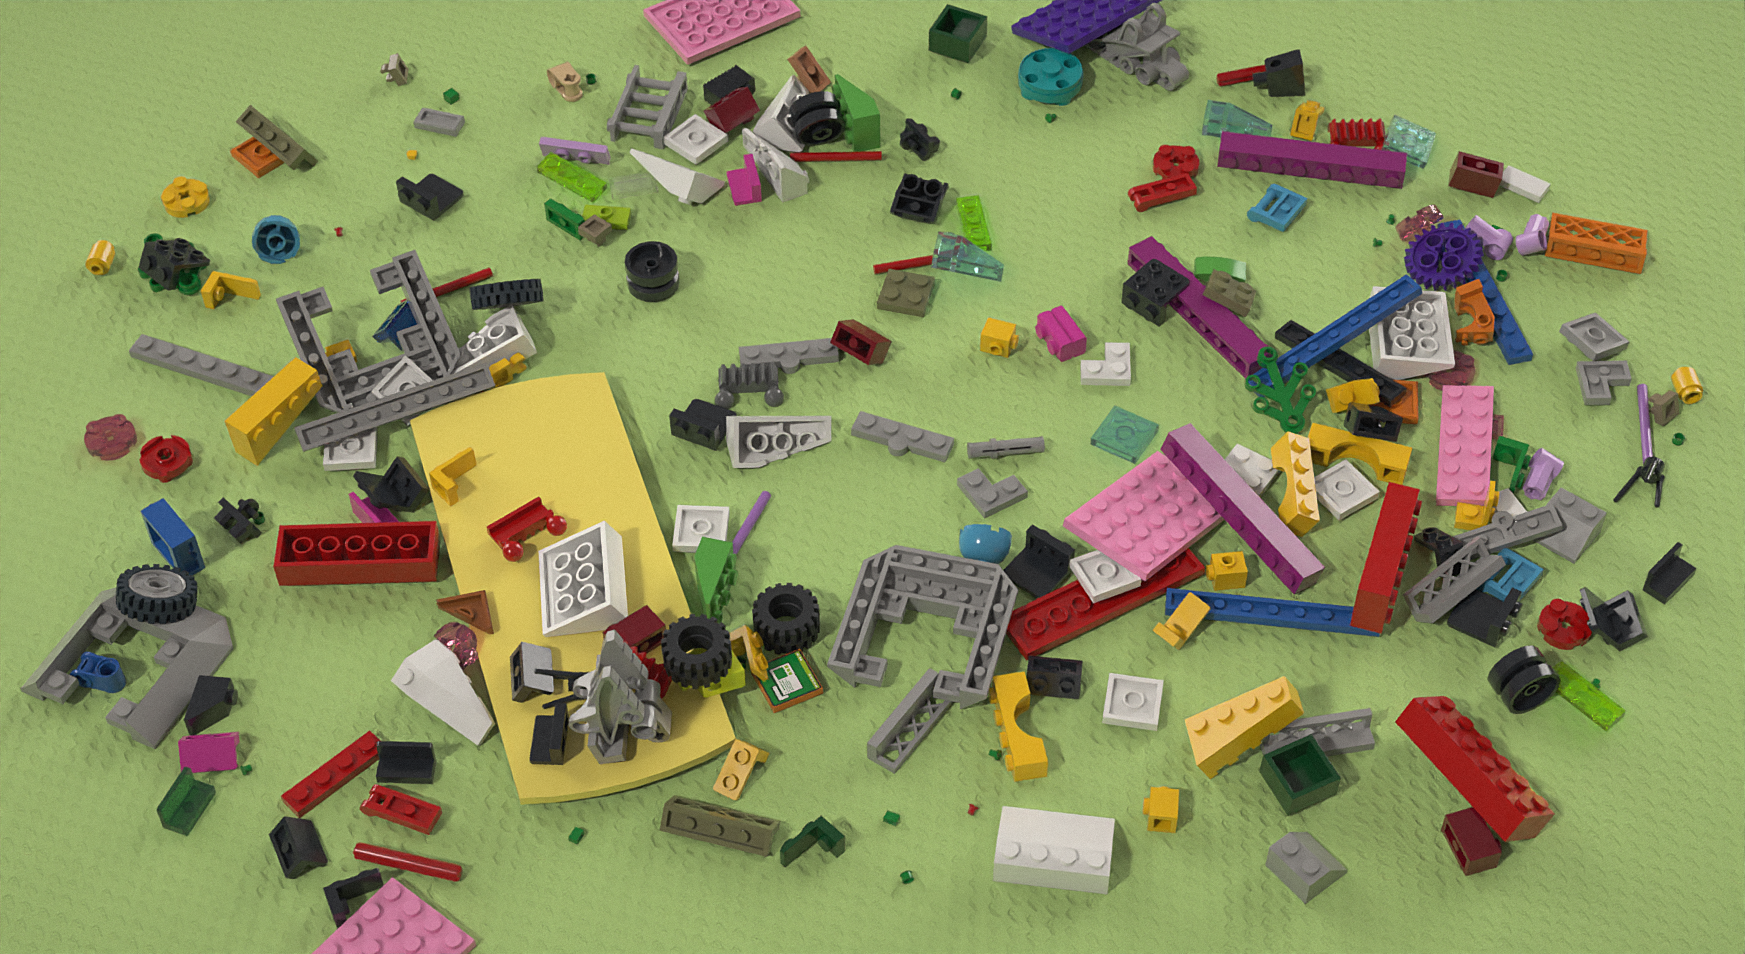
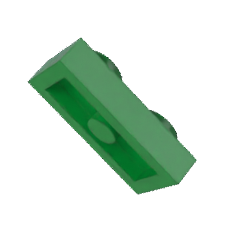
[544,198,585,241]

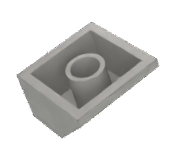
[1533,488,1607,564]
[1265,832,1347,904]

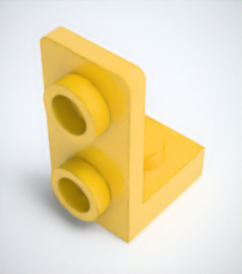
[1290,100,1325,141]
[201,271,261,309]
[1326,378,1380,413]
[429,447,477,507]
[1454,480,1499,530]
[1152,592,1211,650]
[729,625,768,681]
[713,739,770,801]

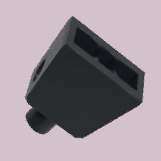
[1252,49,1305,97]
[1344,402,1403,442]

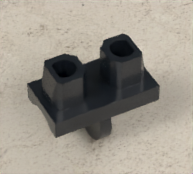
[900,118,940,161]
[214,497,262,543]

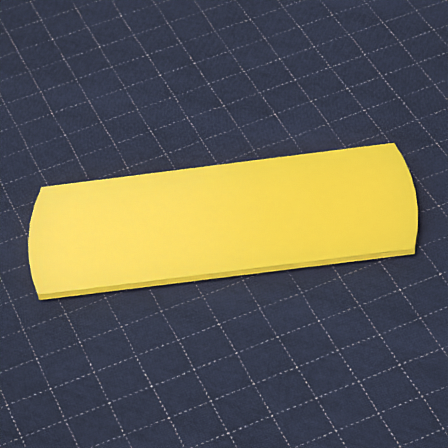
[410,372,736,805]

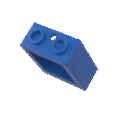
[140,498,206,576]

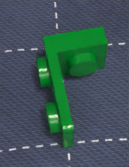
[1493,436,1531,494]

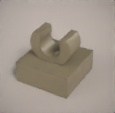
[381,53,408,86]
[578,215,612,247]
[1648,390,1679,426]

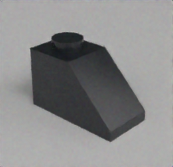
[184,675,238,735]

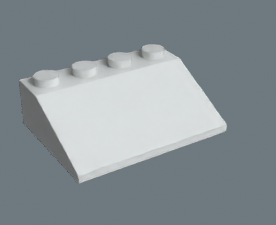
[1369,286,1455,380]
[538,521,628,637]
[993,806,1115,894]

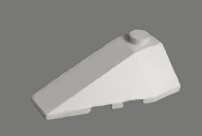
[753,75,809,152]
[742,128,809,203]
[630,148,725,205]
[452,304,537,374]
[726,416,831,468]
[391,639,495,746]

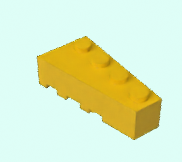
[225,357,322,466]
[1185,676,1304,779]

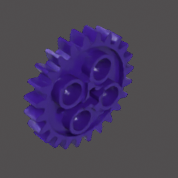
[1404,222,1484,291]

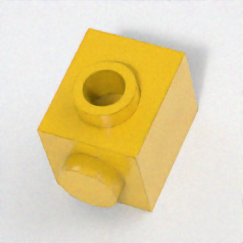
[980,317,1019,358]
[1206,551,1248,591]
[1143,786,1179,833]

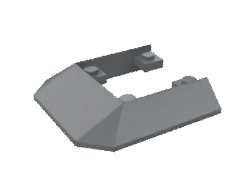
[276,250,460,413]
[827,545,1018,709]
[20,588,233,749]

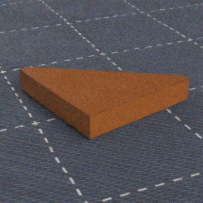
[436,590,494,634]

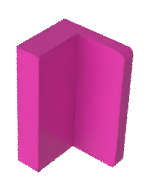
[726,154,762,206]
[348,492,399,523]
[178,731,240,773]

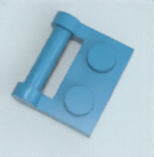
[1247,184,1307,232]
[1476,548,1544,602]

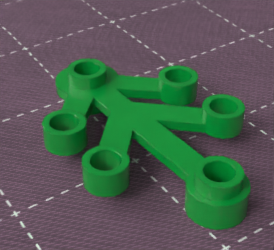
[138,233,207,295]
[1245,346,1316,434]

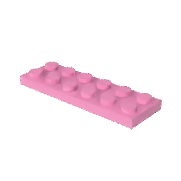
[1436,385,1494,506]

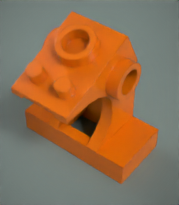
[1454,279,1495,345]

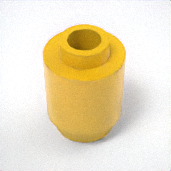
[85,240,115,275]
[1671,367,1703,404]

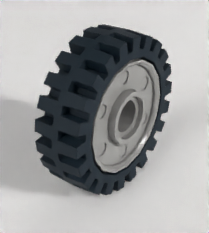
[470,279,544,310]
[116,564,197,624]

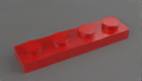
[281,730,381,818]

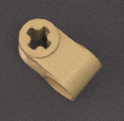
[547,62,583,102]

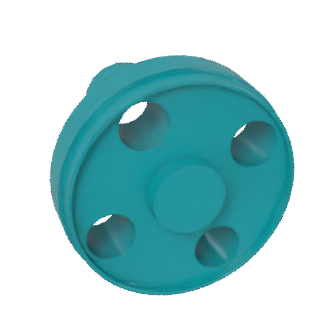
[1018,48,1083,106]

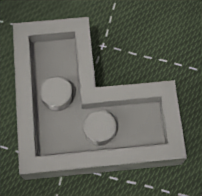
[1576,361,1631,405]
[957,468,1028,519]

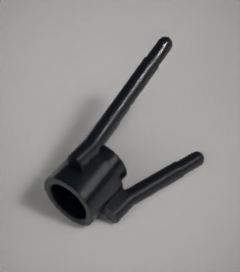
[1613,456,1665,508]
[534,669,589,709]

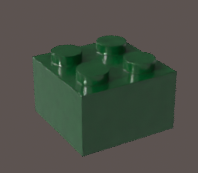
[929,4,988,63]
[1259,734,1341,816]

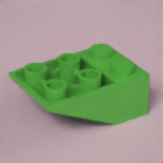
[832,74,880,152]
[694,537,738,623]

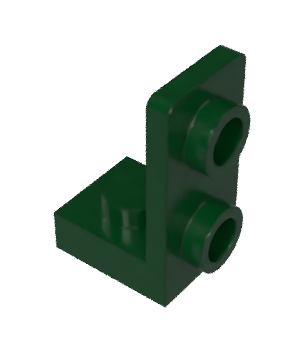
[780,816,845,867]

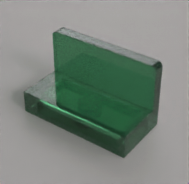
[156,766,216,837]

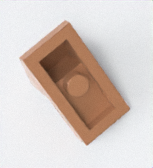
[787,46,831,93]

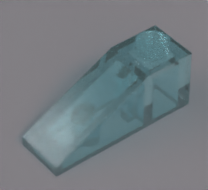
[1202,100,1273,137]
[931,231,1004,282]

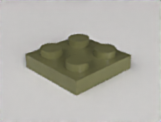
[877,269,935,317]
[1202,269,1256,317]

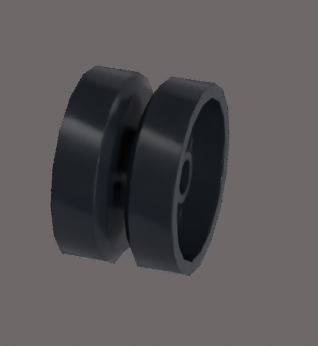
[789,91,846,146]
[624,241,679,302]
[1487,645,1561,714]

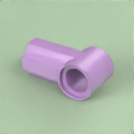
[1516,214,1549,256]
[1464,215,1513,260]
[1522,448,1564,500]

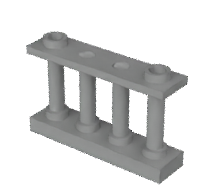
[607,65,688,149]

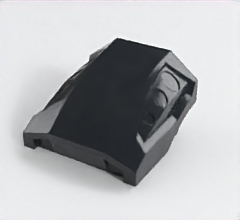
[890,173,949,224]

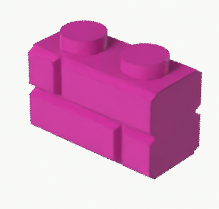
[1035,305,1087,362]

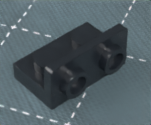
[1026,656,1083,699]

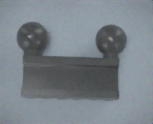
[715,362,784,409]

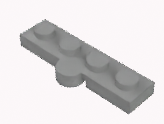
[739,338,839,374]
[851,411,954,462]
[1453,504,1563,560]

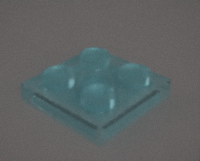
[1381,115,1436,169]
[1090,405,1159,464]

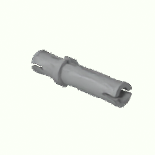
[967,436,1045,459]

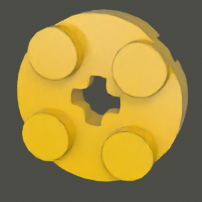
[161,176,210,218]

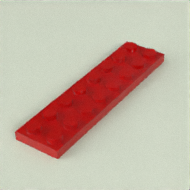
[1006,548,1205,660]

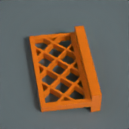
[1545,212,1648,274]

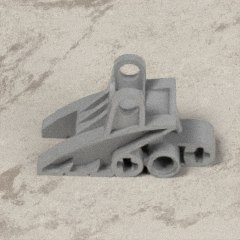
[1085,3,1189,91]
[569,630,672,745]

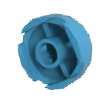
[252,215,300,264]
[959,524,1012,564]

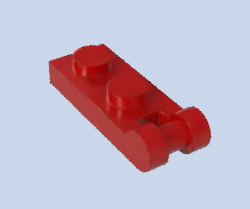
[1127,173,1197,212]
[359,784,442,835]

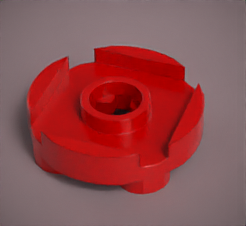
[1153,144,1199,179]
[139,435,193,483]
[1537,598,1592,650]

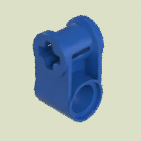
[70,652,126,693]

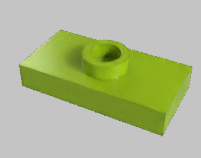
[582,205,631,230]

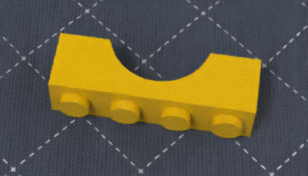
[1308,423,1412,485]
[1271,431,1320,537]
[988,671,1048,782]

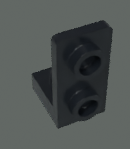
[1414,527,1463,579]
[323,868,384,929]

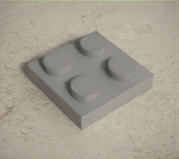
[1559,313,1630,361]

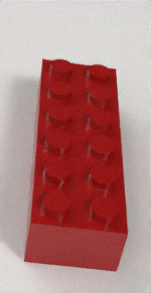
[1350,482,1422,634]
[273,521,441,586]
[1395,696,1555,842]

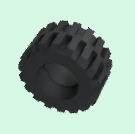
[752,583,820,655]
[661,614,732,689]

